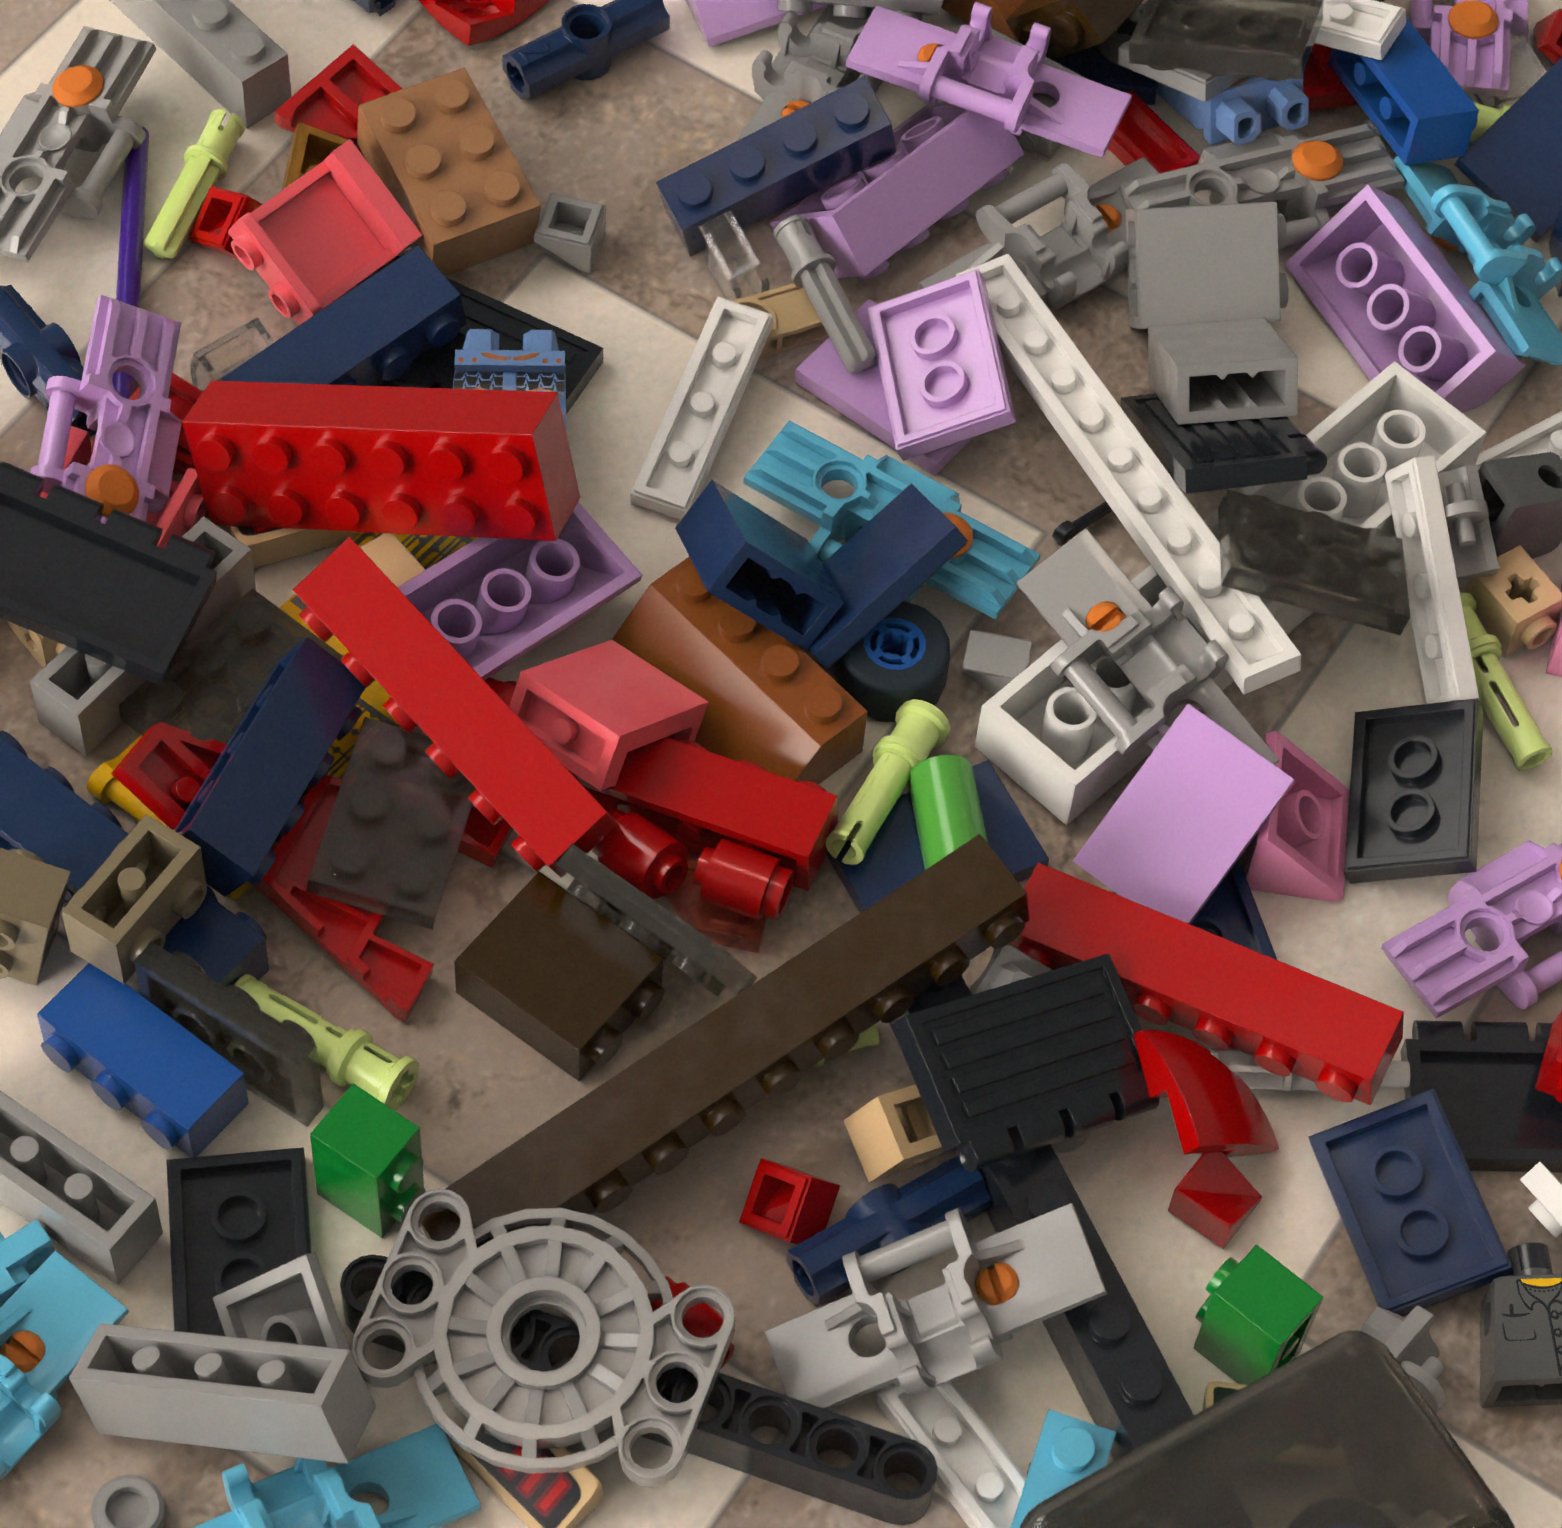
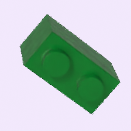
[310,1083,426,1238]
[1193,1244,1324,1388]

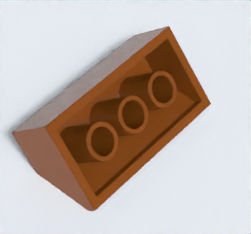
[611,557,868,785]

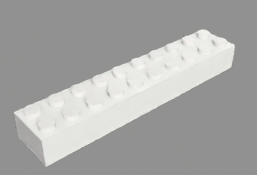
[975,361,1487,826]

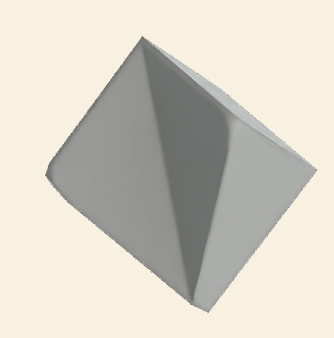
[534,192,606,274]
[962,630,1032,695]

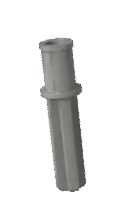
[773,215,876,374]

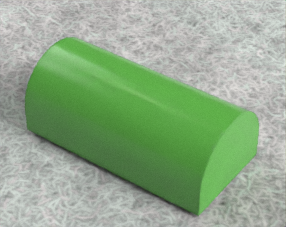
[908,755,988,870]

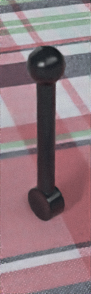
[1052,501,1113,546]

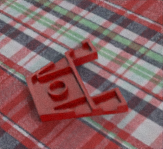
[257,775,514,1022]

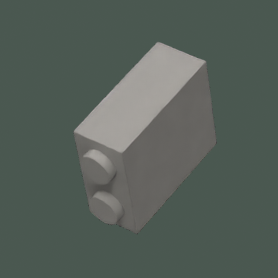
[1125,202,1288,329]
[1148,318,1298,425]

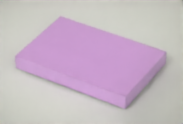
[868,269,1016,461]
[795,299,974,476]
[1073,703,1295,924]

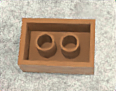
[357,67,541,276]

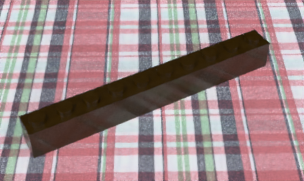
[421,834,1030,1248]

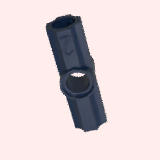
[502,0,670,100]
[0,285,97,437]
[787,1155,992,1306]

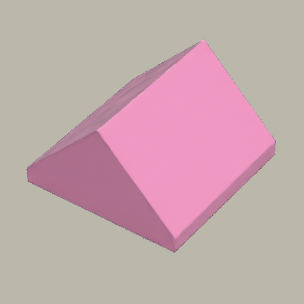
[1244,730,1350,902]

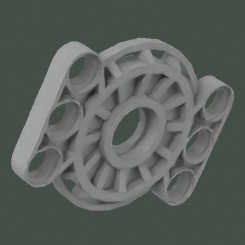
[351,1189,735,1488]

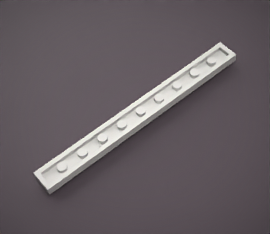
[956,254,1301,695]

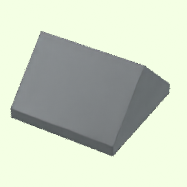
[213,1252,350,1350]

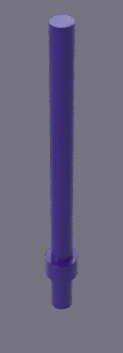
[112,126,149,399]

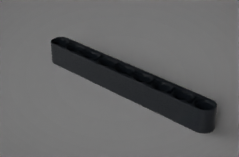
[340,1254,938,1526]

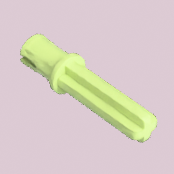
[145,109,245,260]

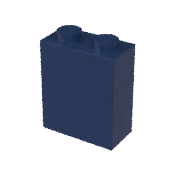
[675,480,844,651]

